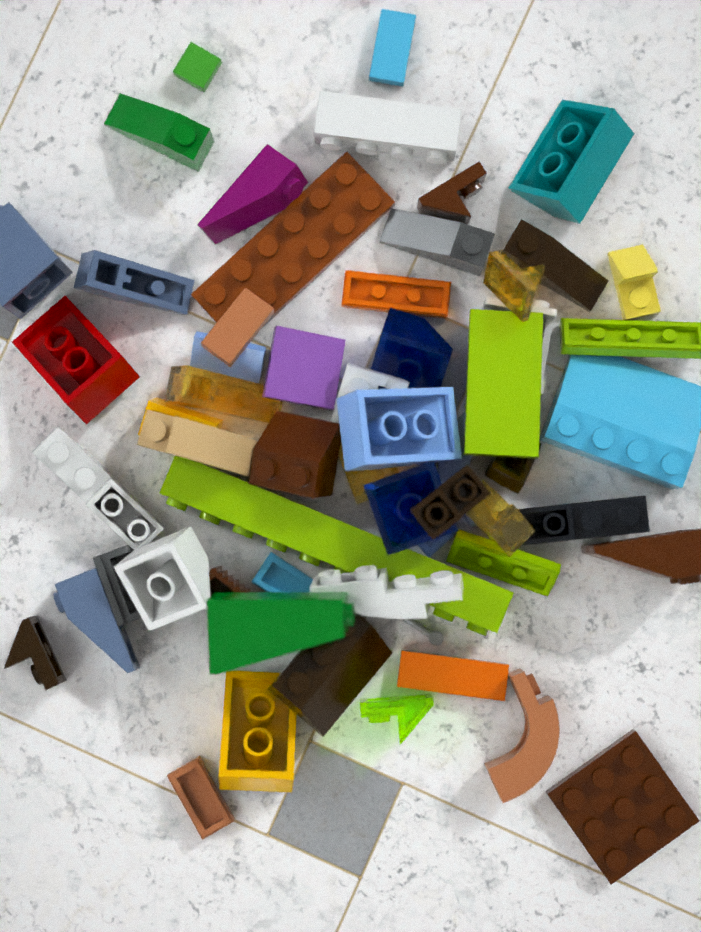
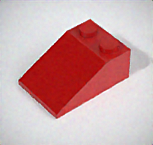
[12,295,140,425]

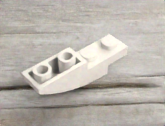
[32,426,164,550]
[309,565,464,619]

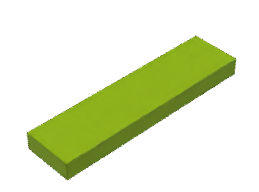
[559,318,701,359]

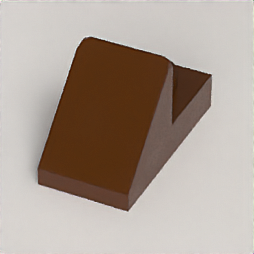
[417,161,487,224]

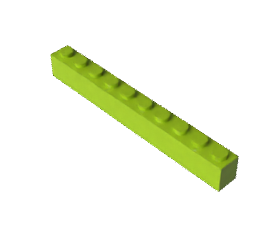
[159,456,514,636]

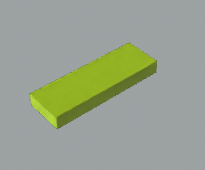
[446,529,561,597]

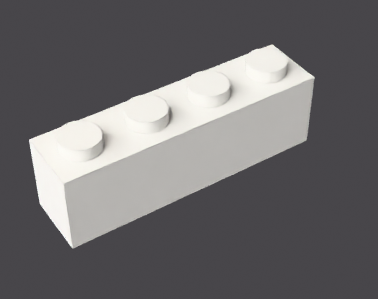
[314,91,462,164]

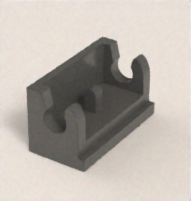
[93,545,141,626]

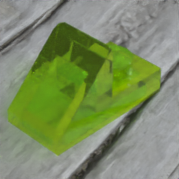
[360,694,434,744]

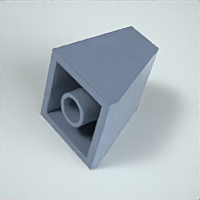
[0,202,73,319]

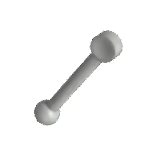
[401,619,444,646]

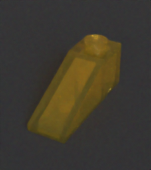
[164,365,283,424]

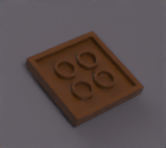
[545,729,700,885]

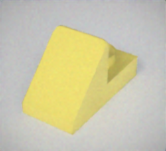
[607,244,661,320]

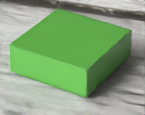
[173,42,222,93]

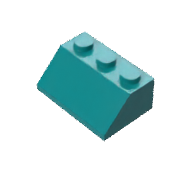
[508,99,635,224]

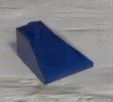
[371,308,453,389]
[363,461,458,556]

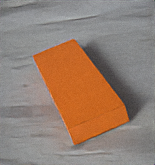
[341,270,451,319]
[397,650,509,701]

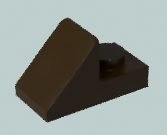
[485,442,542,494]
[4,615,67,690]

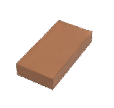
[201,288,274,367]
[167,756,235,840]

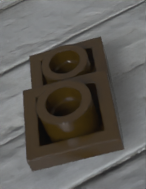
[410,464,491,540]

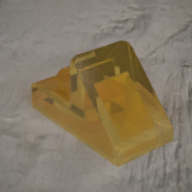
[483,250,545,322]
[465,479,535,557]

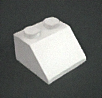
[114,526,210,631]

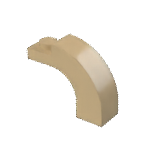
[137,410,258,478]

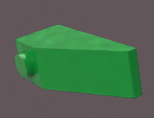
[104,93,214,172]

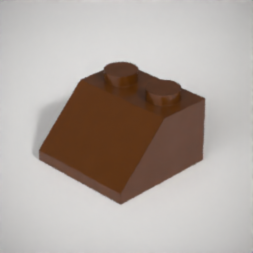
[248,411,341,499]

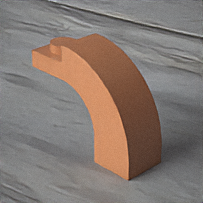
[484,668,560,803]

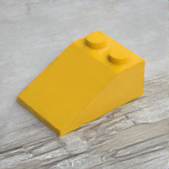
[219,671,296,793]

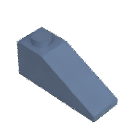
[74,250,195,315]
[53,568,140,673]

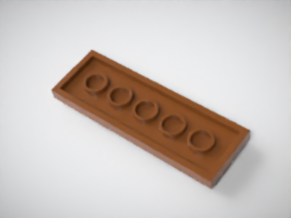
[191,151,395,328]

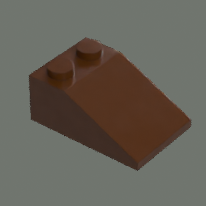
[581,529,701,585]

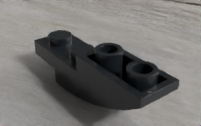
[498,496,650,547]

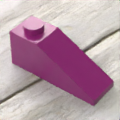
[197,144,308,245]

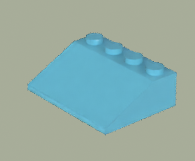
[539,355,701,490]

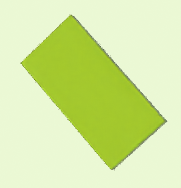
[464,309,543,459]

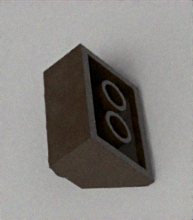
[268,613,392,737]

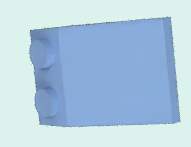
[337,387,462,471]

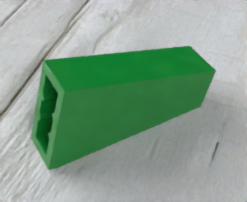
[207,592,355,674]

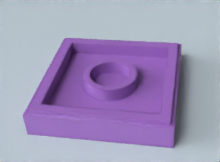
[262,326,346,410]

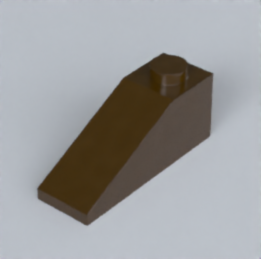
[499,219,608,312]

